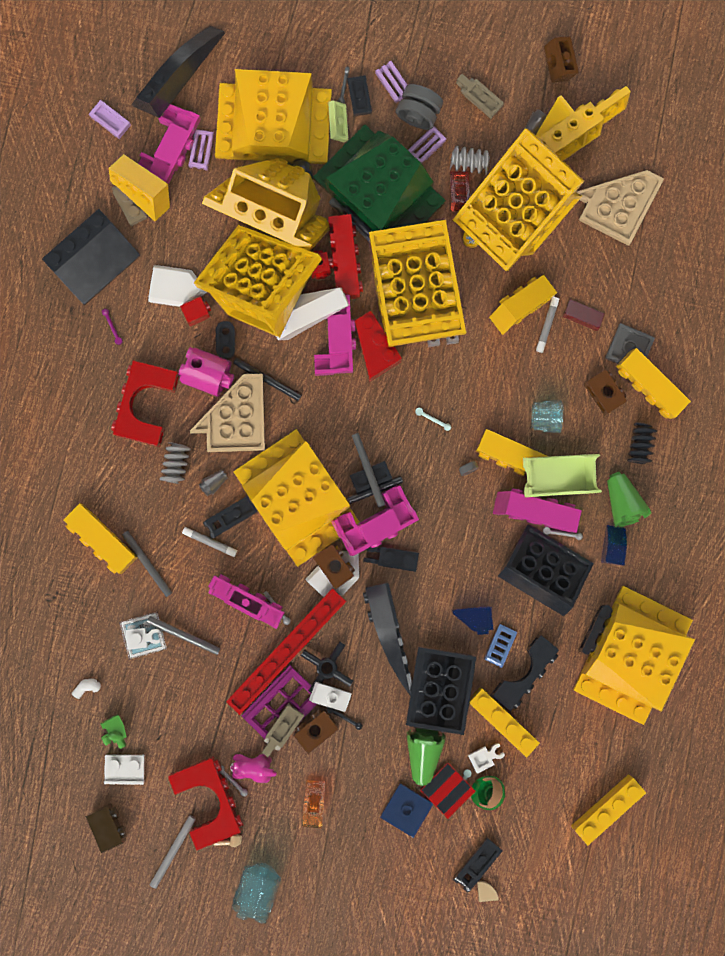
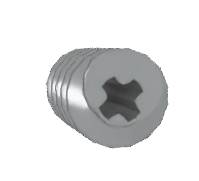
[450,146,490,175]
[160,442,191,484]

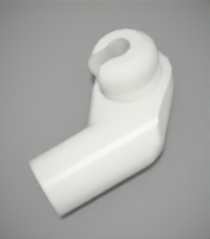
[72,679,101,699]

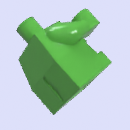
[100,714,127,749]

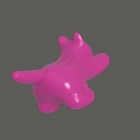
[230,754,277,783]

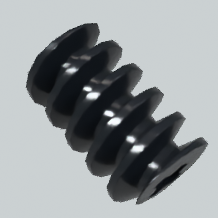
[627,423,658,464]

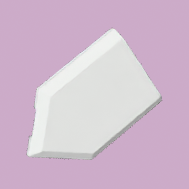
[149,265,207,307]
[305,551,359,597]

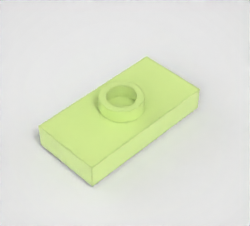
[328,100,348,142]

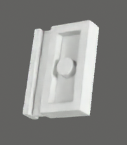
[104,754,145,785]

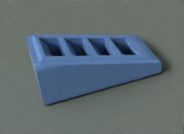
[483,624,517,668]

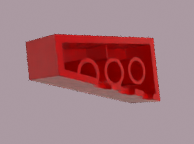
[328,214,363,299]

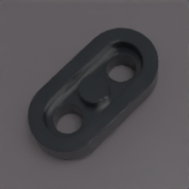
[216,321,236,360]

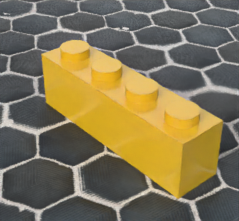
[616,348,691,419]
[475,429,549,476]
[64,503,138,574]
[469,687,540,758]
[571,774,646,845]

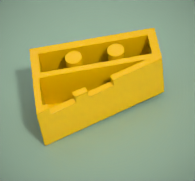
[109,154,170,222]
[489,275,557,335]

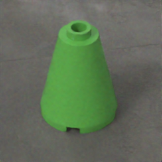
[607,472,652,527]
[407,728,446,786]

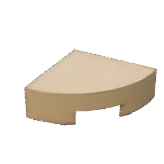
[477,880,499,902]

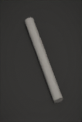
[150,815,196,889]

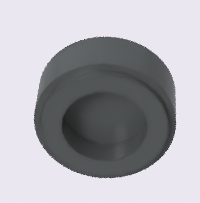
[459,461,479,476]

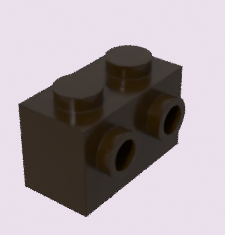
[86,804,127,853]

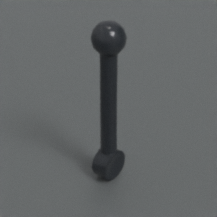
[327,707,363,730]

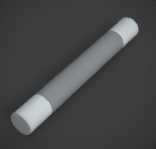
[536,297,559,353]
[182,527,238,557]

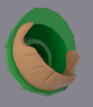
[471,776,506,811]

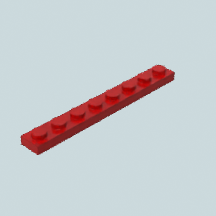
[226,588,347,715]

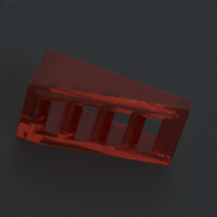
[450,171,470,211]

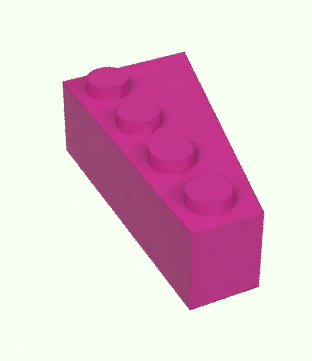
[492,489,582,533]

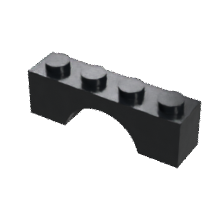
[490,634,559,711]

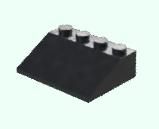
[42,209,141,306]
[498,524,594,616]
[406,647,476,735]

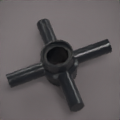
[300,641,354,693]

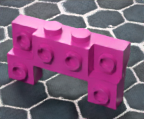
[138,104,201,184]
[314,295,356,376]
[331,485,419,556]
[208,574,285,629]

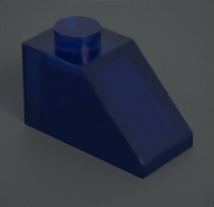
[601,525,627,566]
[451,606,493,635]

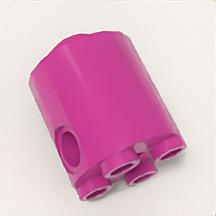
[178,347,234,397]

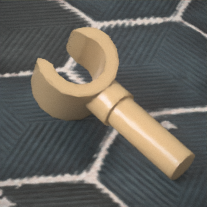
[214,834,242,847]

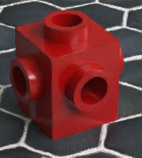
[312,250,333,279]

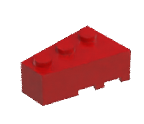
[355,311,402,382]

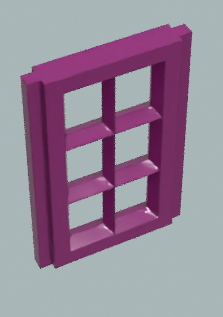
[242,665,317,739]

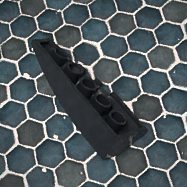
[132,26,225,118]
[363,583,412,695]

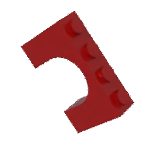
[111,361,180,448]
[168,756,244,851]

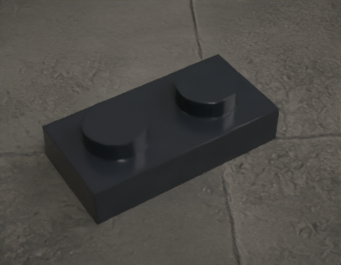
[347,75,372,117]
[350,461,392,493]

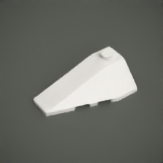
[276,288,349,340]

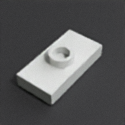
[309,682,352,712]

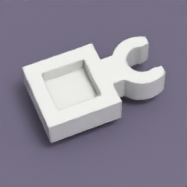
[125,628,161,650]
[468,743,505,774]

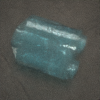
[231,862,281,924]

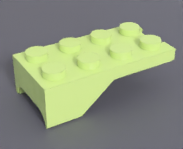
[523,454,602,497]

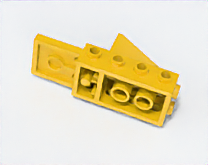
[536,86,631,161]

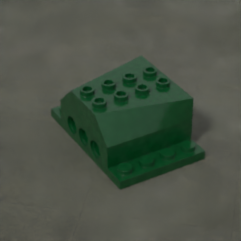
[313,124,446,231]

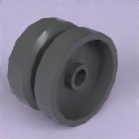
[395,84,444,130]

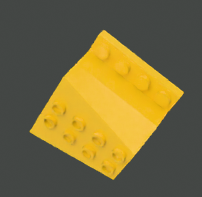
[215,69,332,164]
[453,128,584,271]
[202,158,329,251]
[369,220,466,347]
[194,225,322,338]
[233,429,360,567]
[573,586,695,725]

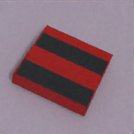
[421,763,476,819]

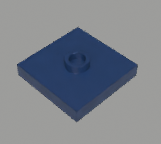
[380,783,433,838]

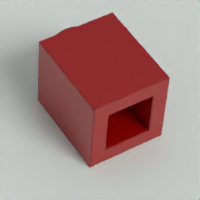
[180,296,212,327]

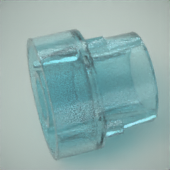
[531,400,563,433]

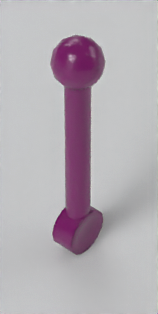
[102,308,123,345]

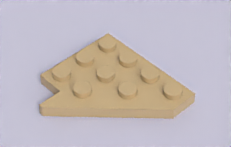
[577,170,664,246]
[190,374,265,452]

